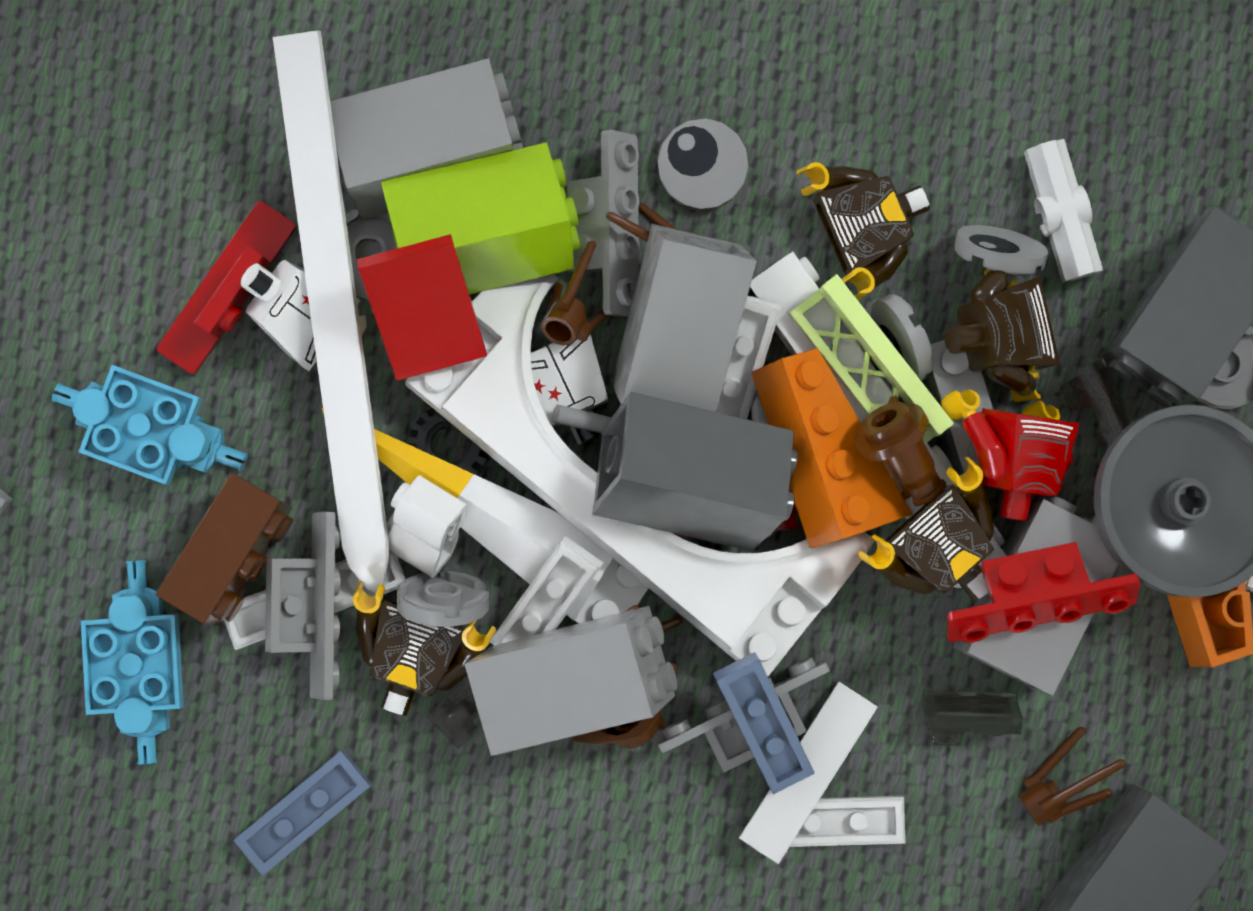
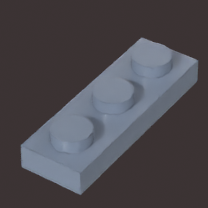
[713,652,815,794]
[233,749,372,876]

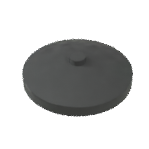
[1094,405,1253,597]

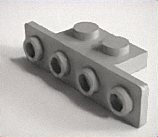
[567,129,640,317]
[265,512,341,700]
[657,657,830,772]

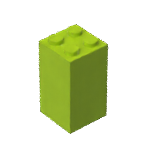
[381,142,580,294]

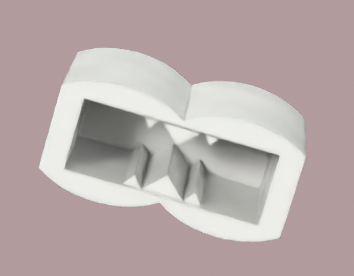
[387,475,467,578]

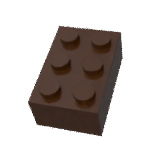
[155,472,293,626]

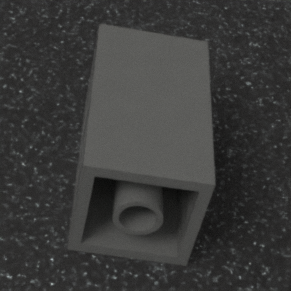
[1102,206,1253,408]
[592,392,797,551]
[1038,784,1231,911]

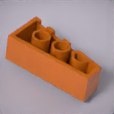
[751,348,913,549]
[1167,582,1253,668]

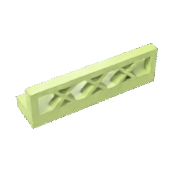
[789,274,954,444]

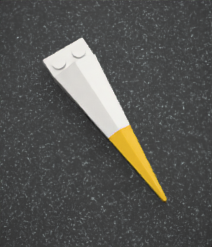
[321,408,648,623]

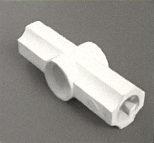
[1024,139,1103,283]

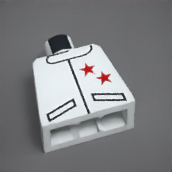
[241,260,360,371]
[531,335,608,445]

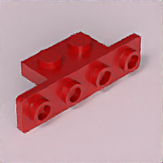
[157,201,296,374]
[946,542,1140,643]

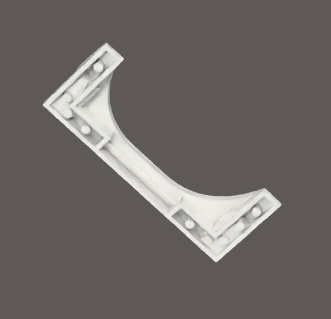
[405,274,875,676]

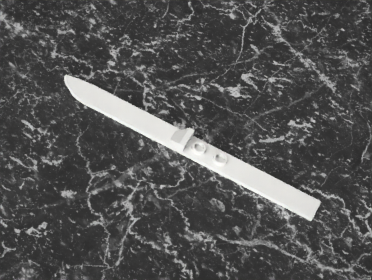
[273,30,389,593]

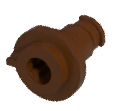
[855,396,946,506]

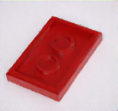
[357,234,487,381]

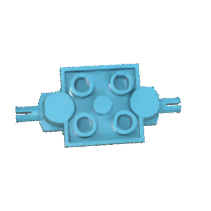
[52,365,248,485]
[81,560,184,764]

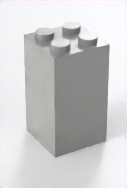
[330,58,523,220]
[611,224,757,412]
[953,496,1118,696]
[464,606,677,756]

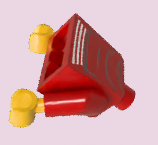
[941,389,1079,521]

